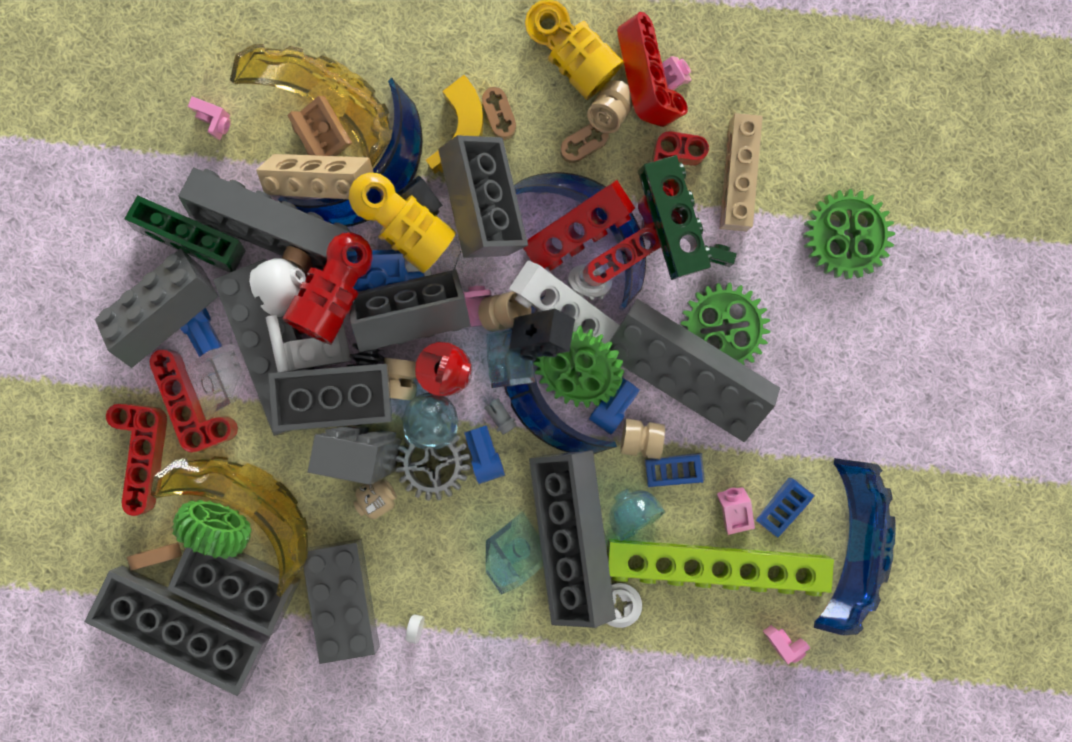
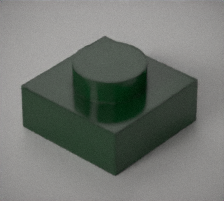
[709,244,737,267]

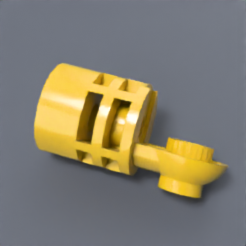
[525,0,624,100]
[349,173,456,273]

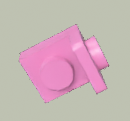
[662,56,692,91]
[188,96,231,140]
[463,286,492,327]
[717,487,755,535]
[763,625,810,664]

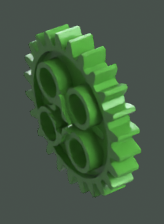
[803,189,895,280]
[679,283,770,365]
[533,326,624,408]

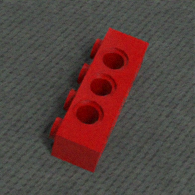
[523,180,636,271]

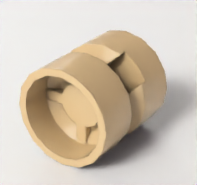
[587,80,633,134]
[478,291,531,332]
[384,358,417,401]
[620,419,665,459]

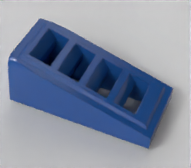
[645,453,705,487]
[755,477,815,538]

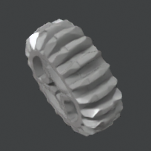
[396,426,470,501]

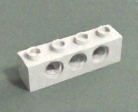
[509,261,620,344]

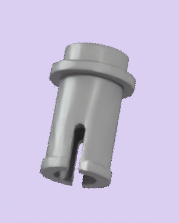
[484,398,517,435]

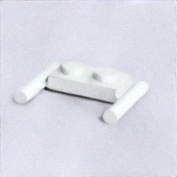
[265,315,352,372]

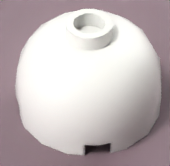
[249,258,306,317]

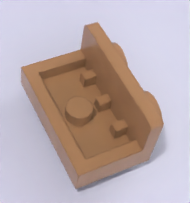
[287,96,352,156]

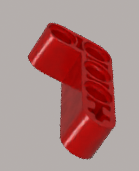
[617,11,688,127]
[641,131,709,241]
[583,191,682,286]
[149,349,238,453]
[106,404,167,516]

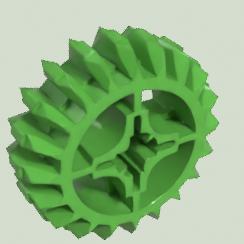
[172,500,252,559]

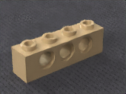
[719,113,763,232]
[256,154,373,199]

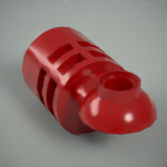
[282,232,373,345]
[415,342,473,396]

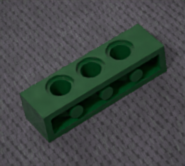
[638,155,712,280]
[124,195,246,273]

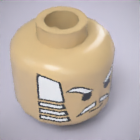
[353,479,397,519]

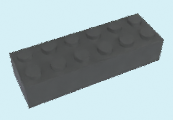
[178,167,355,270]
[213,259,315,436]
[609,299,780,442]
[307,425,402,485]
[529,450,616,628]
[84,565,270,696]

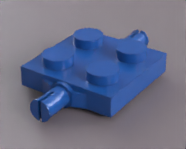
[347,250,425,292]

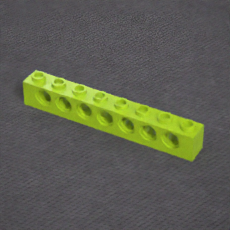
[607,539,834,597]

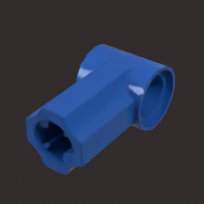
[180,307,223,359]
[588,377,640,435]
[464,425,505,484]

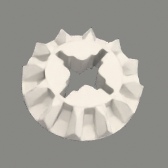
[567,264,612,301]
[607,583,642,628]

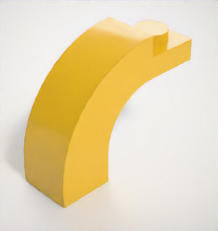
[426,75,484,174]

